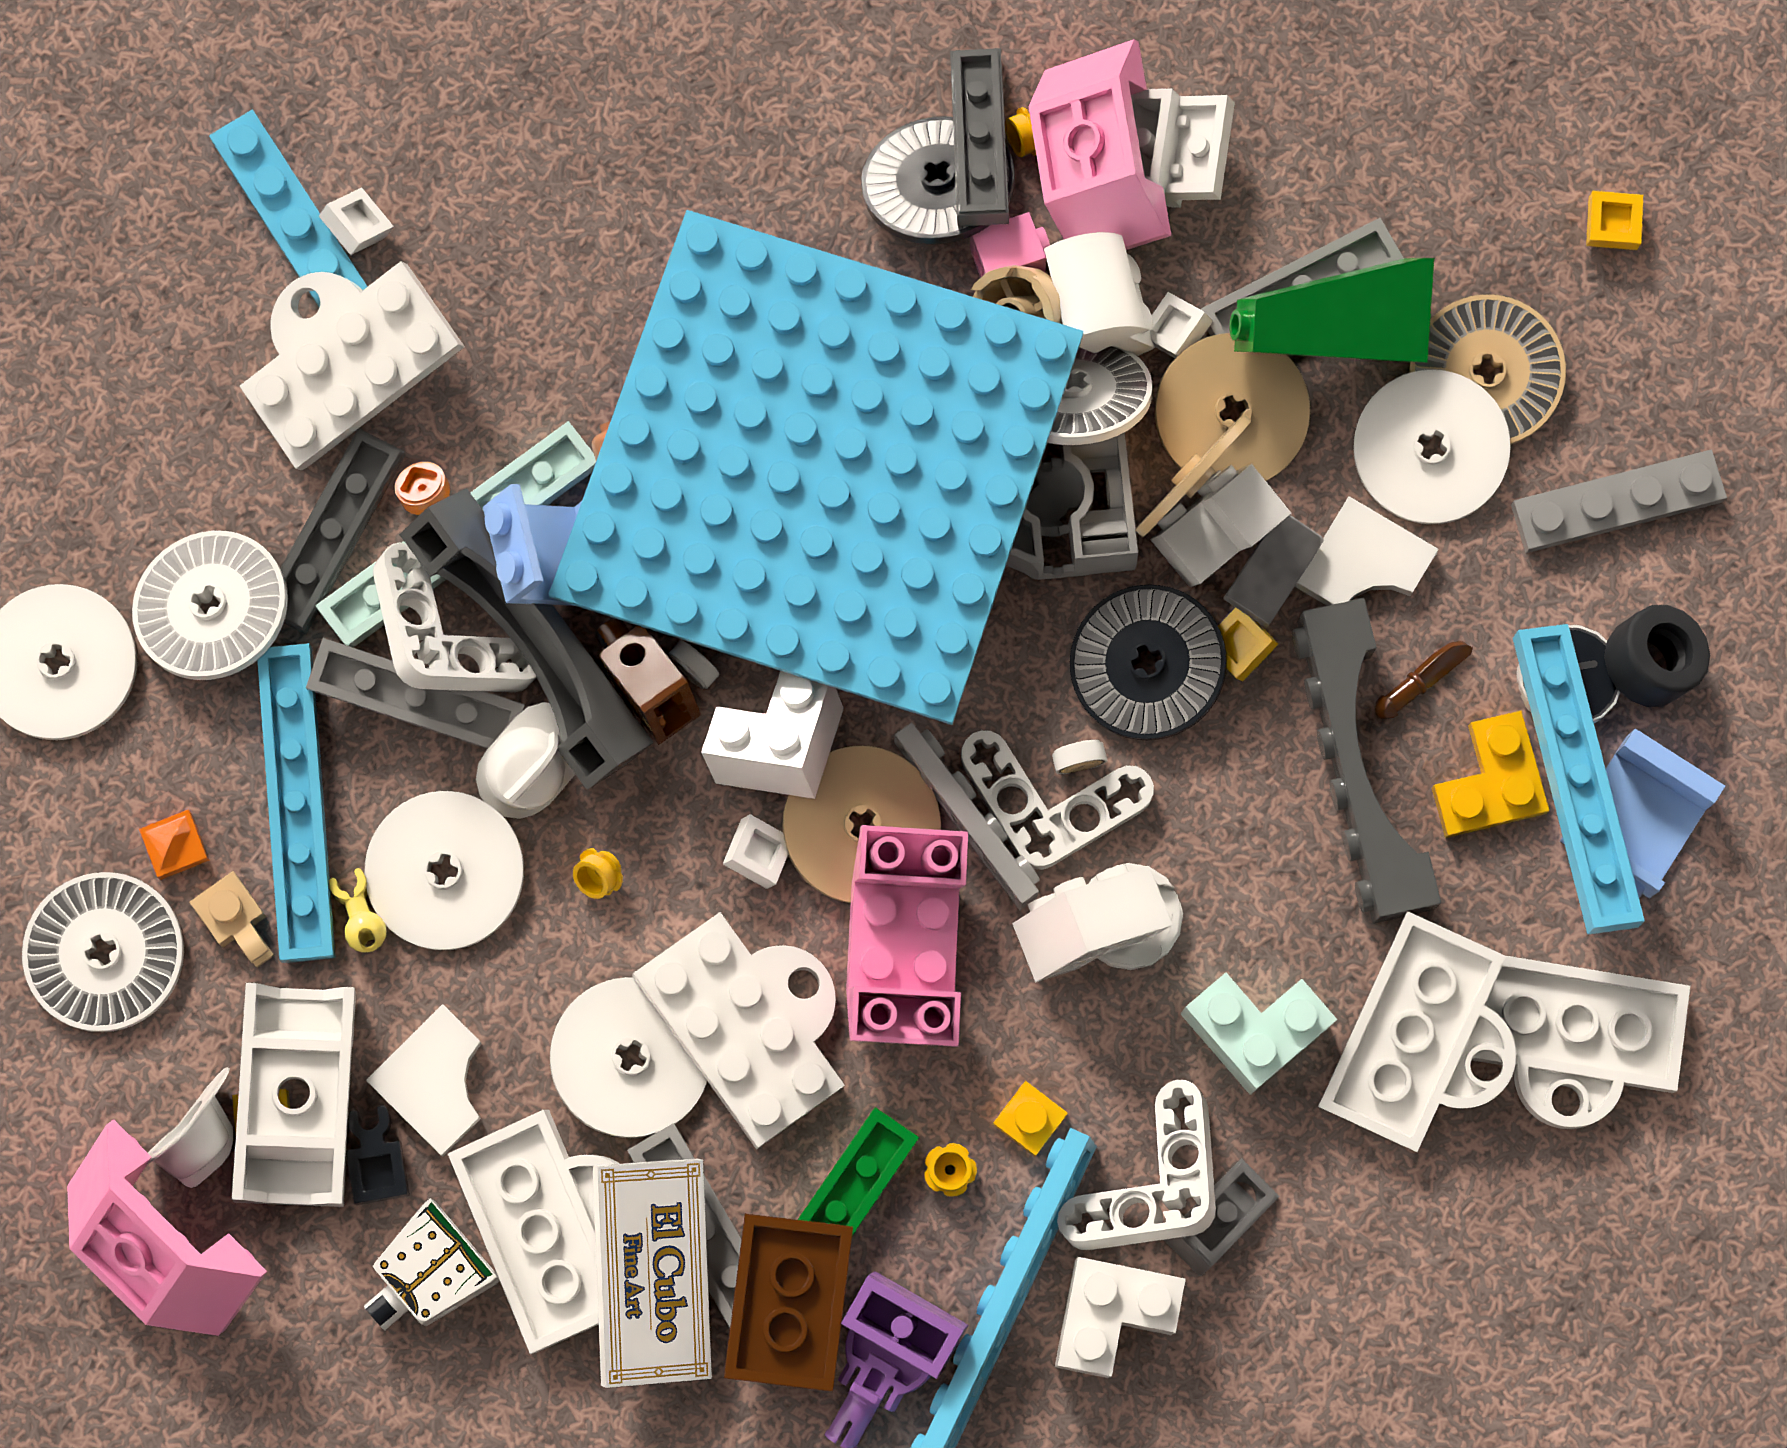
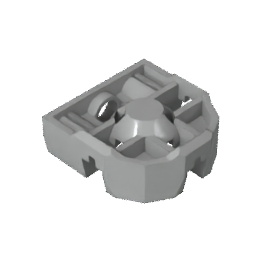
[1006,432,1138,580]

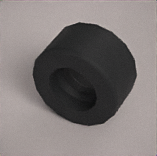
[1604,605,1711,707]

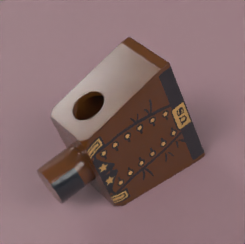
[595,618,701,745]

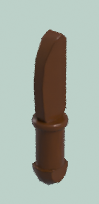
[1375,641,1473,720]

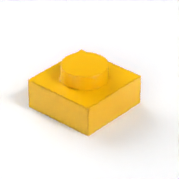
[1586,191,1643,250]
[1218,607,1279,681]
[992,1080,1068,1157]

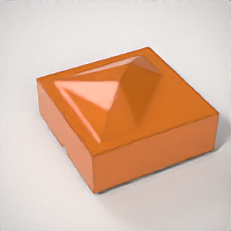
[139,809,210,880]

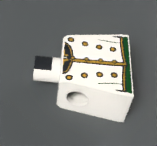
[364,1198,500,1330]

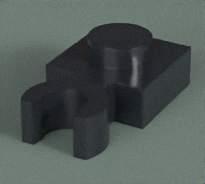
[346,1105,410,1205]

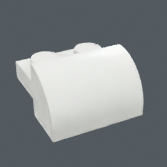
[1131,88,1235,208]
[1044,232,1155,356]

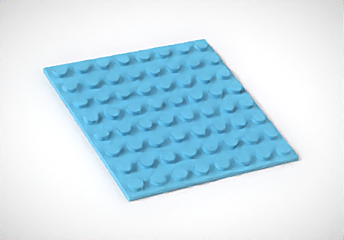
[549,210,1084,725]

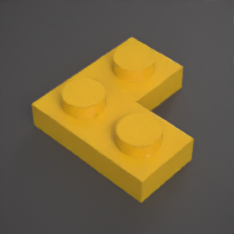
[1432,710,1549,838]

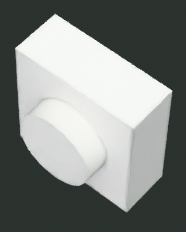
[319,188,394,255]
[1150,292,1213,358]
[723,814,788,889]

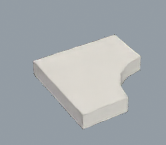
[1295,496,1438,606]
[366,1004,482,1157]

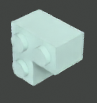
[1181,973,1338,1095]

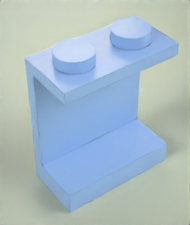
[483,484,582,606]
[1560,729,1725,898]

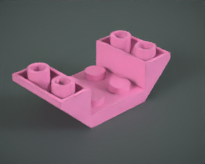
[1029,39,1171,250]
[846,825,968,1047]
[67,1120,267,1336]

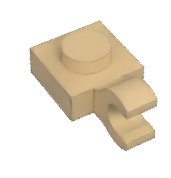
[190,871,275,968]

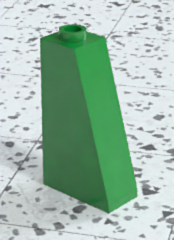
[1229,258,1435,363]

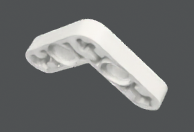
[373,543,536,692]
[961,730,1154,870]
[1057,1080,1216,1250]

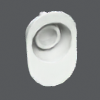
[476,702,575,819]
[147,1067,233,1188]

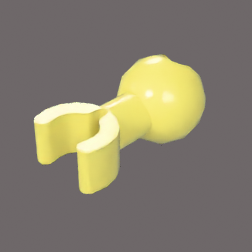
[329,868,387,953]

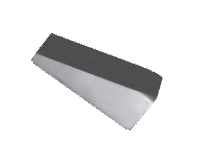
[1223,515,1324,628]
[1164,1158,1280,1276]

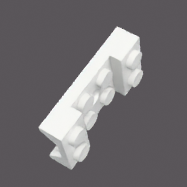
[232,983,356,1207]

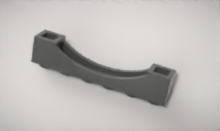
[399,488,654,790]
[1292,598,1441,924]

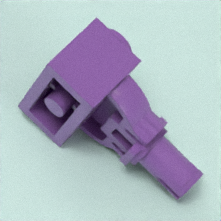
[824,1271,969,1448]

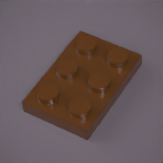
[724,1213,853,1392]

